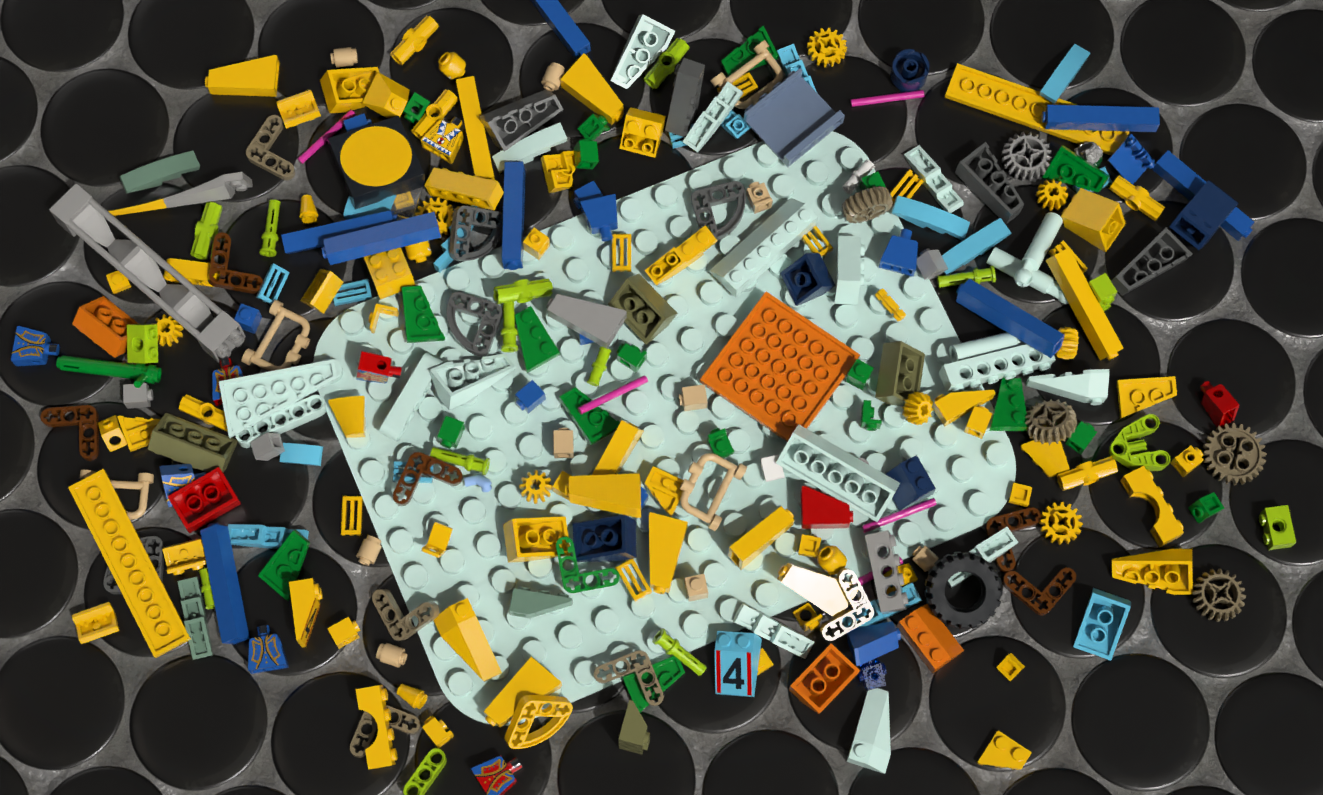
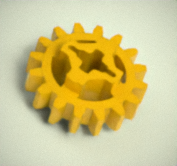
[807,28,847,67]
[415,198,453,237]
[1039,502,1083,545]

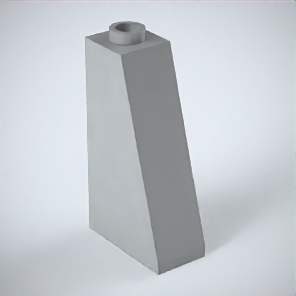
[546,294,627,349]

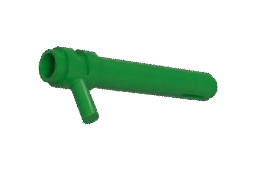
[56,355,161,388]

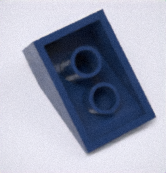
[573,515,637,562]

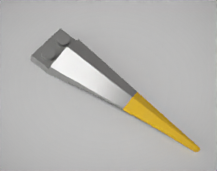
[108,172,253,216]

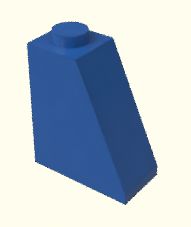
[847,621,901,666]

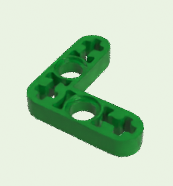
[556,537,620,593]

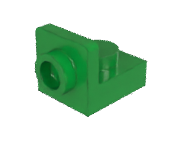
[578,114,610,141]
[860,400,882,431]
[707,428,734,458]
[1189,492,1225,523]

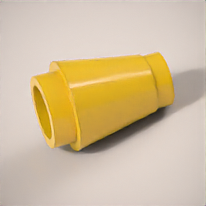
[299,195,318,224]
[397,684,428,709]

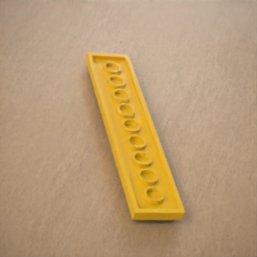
[945,63,1129,156]
[68,469,191,658]

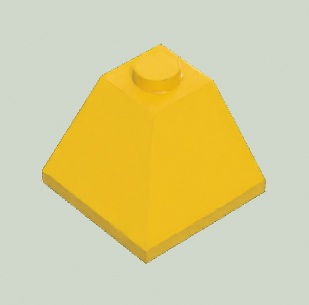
[361,72,410,119]

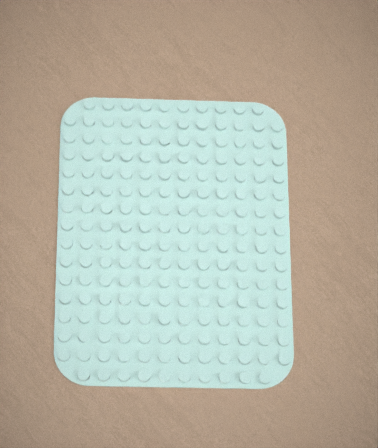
[313,131,1016,726]

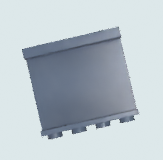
[744,68,845,167]

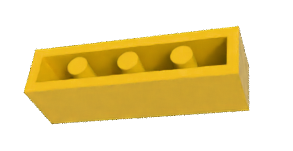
[424,167,504,210]

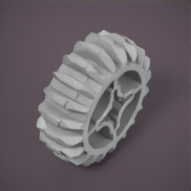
[1001,132,1052,181]

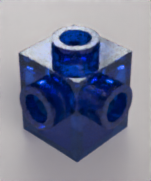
[857,658,887,691]

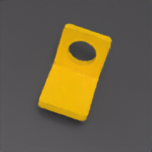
[369,304,399,334]
[98,415,127,452]
[421,522,453,558]
[883,563,918,594]
[793,603,823,632]

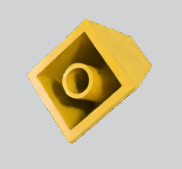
[1061,188,1126,252]

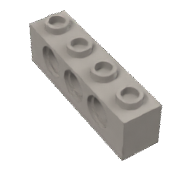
[865,530,909,614]

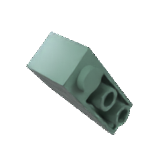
[509,586,573,619]

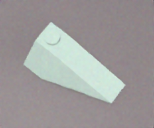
[610,14,675,89]
[430,354,515,410]
[1026,369,1109,405]
[846,685,891,774]

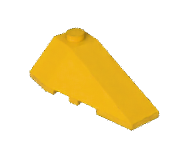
[1112,549,1193,595]
[434,598,502,682]

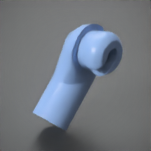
[464,474,492,492]

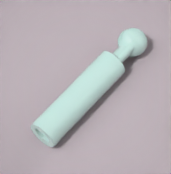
[1014,212,1063,287]
[987,247,1069,304]
[949,332,1026,362]

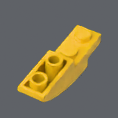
[644,225,717,285]

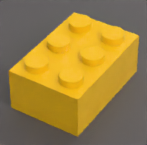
[363,248,416,299]

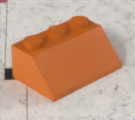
[72,296,139,358]
[897,604,964,674]
[789,644,860,714]

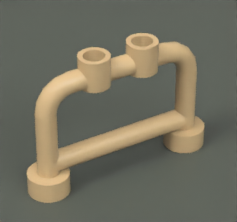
[711,40,783,109]
[241,300,310,371]
[679,453,747,531]
[80,470,154,520]

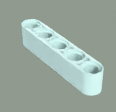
[379,353,444,442]
[235,395,326,448]

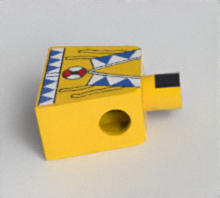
[421,117,464,164]

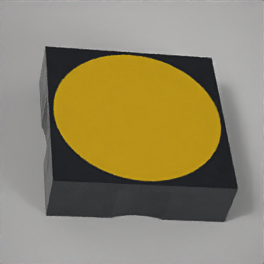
[328,116,425,210]

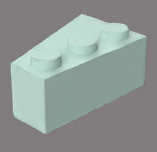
[835,236,864,305]

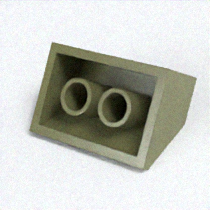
[608,274,678,344]
[875,341,925,406]
[618,700,650,755]

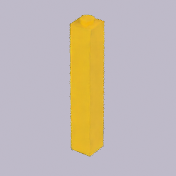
[456,76,495,179]
[1046,248,1123,360]

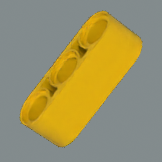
[163,258,219,287]

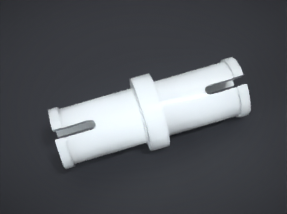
[842,159,875,194]

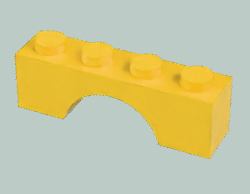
[1120,466,1184,547]
[356,685,398,770]

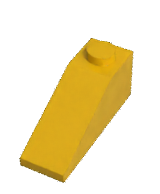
[932,390,995,427]

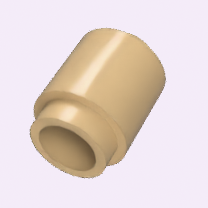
[330,47,358,67]
[541,62,565,91]
[356,535,382,566]
[912,545,939,572]
[376,643,407,668]

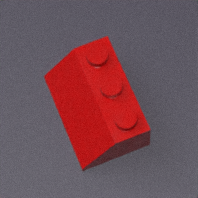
[167,467,241,533]

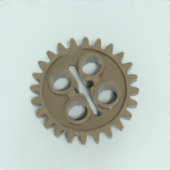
[1203,423,1267,485]

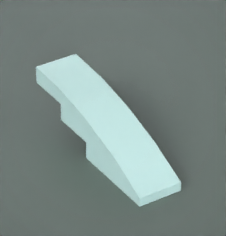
[683,81,744,152]
[492,123,567,173]
[904,145,964,213]
[947,527,1018,588]
[733,603,814,659]

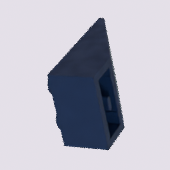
[1169,180,1239,250]

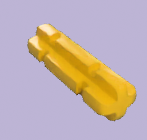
[875,288,906,322]

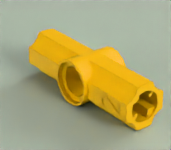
[390,15,439,65]
[411,89,458,140]
[1109,175,1165,221]
[178,394,228,432]
[1057,456,1118,491]

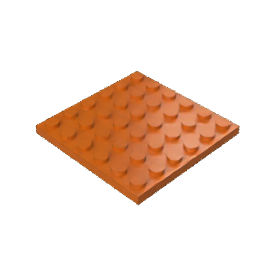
[700,291,860,442]

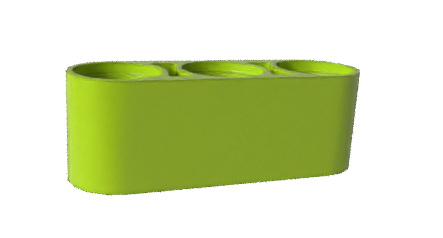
[403,748,447,795]

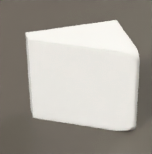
[761,455,785,482]

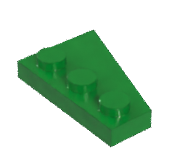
[721,26,779,77]
[1042,145,1109,192]
[401,286,445,343]
[515,306,560,373]
[989,378,1029,431]
[559,387,620,446]
[258,530,310,601]
[622,656,685,712]

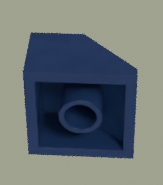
[780,253,836,306]
[885,455,936,511]

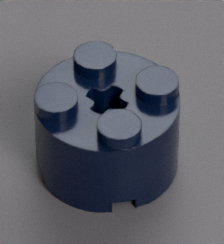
[890,49,929,92]

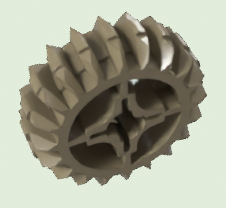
[842,186,893,224]
[1025,399,1077,445]
[1192,569,1246,622]

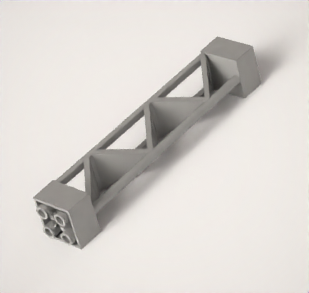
[49,183,246,364]

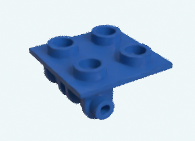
[1108,134,1155,184]

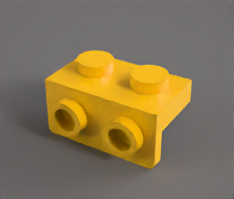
[276,90,321,128]
[162,538,206,575]
[72,602,119,644]

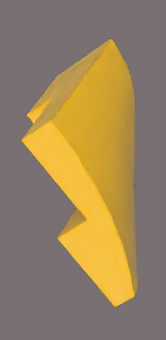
[541,151,575,193]
[328,396,366,438]
[1020,440,1070,478]

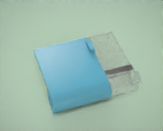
[344,187,423,220]

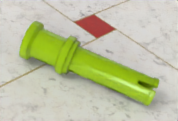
[259,200,281,257]
[937,266,996,288]
[501,302,518,353]
[430,447,490,475]
[652,628,707,676]

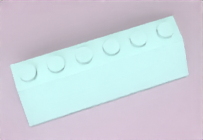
[710,198,818,298]
[776,424,900,522]

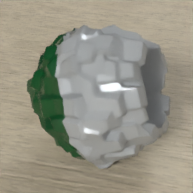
[1074,142,1103,168]

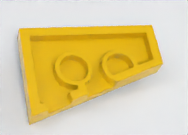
[1117,376,1177,419]

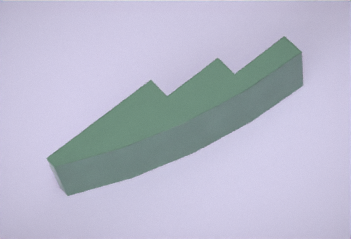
[120,151,200,193]
[177,576,213,660]

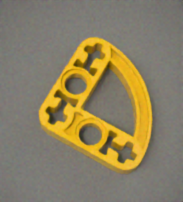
[505,695,573,749]

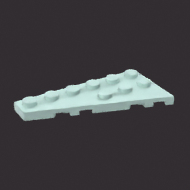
[219,359,338,438]

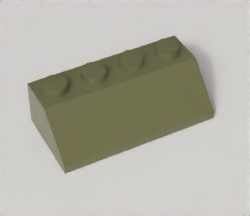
[147,413,238,473]

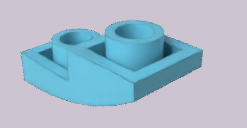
[721,110,750,139]
[280,443,323,466]

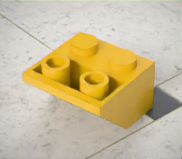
[619,107,666,158]

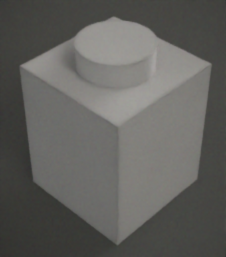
[917,249,948,280]
[123,383,154,409]
[250,432,285,461]

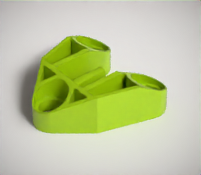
[1109,414,1170,471]

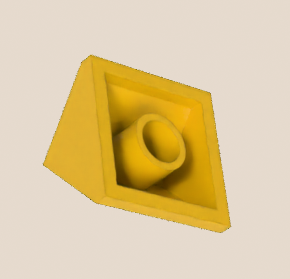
[300,269,344,314]

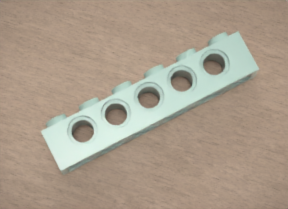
[938,344,1056,392]

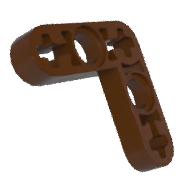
[207,233,263,294]
[40,405,99,461]
[393,452,463,506]
[985,508,1041,573]
[1002,567,1076,616]

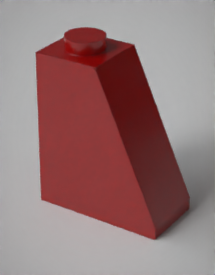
[800,486,853,529]

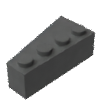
[665,58,705,137]
[479,89,564,152]
[955,142,1024,224]
[1111,228,1193,296]

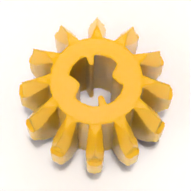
[1036,179,1068,211]
[153,314,184,347]
[1056,327,1079,360]
[902,392,934,425]
[519,470,552,504]

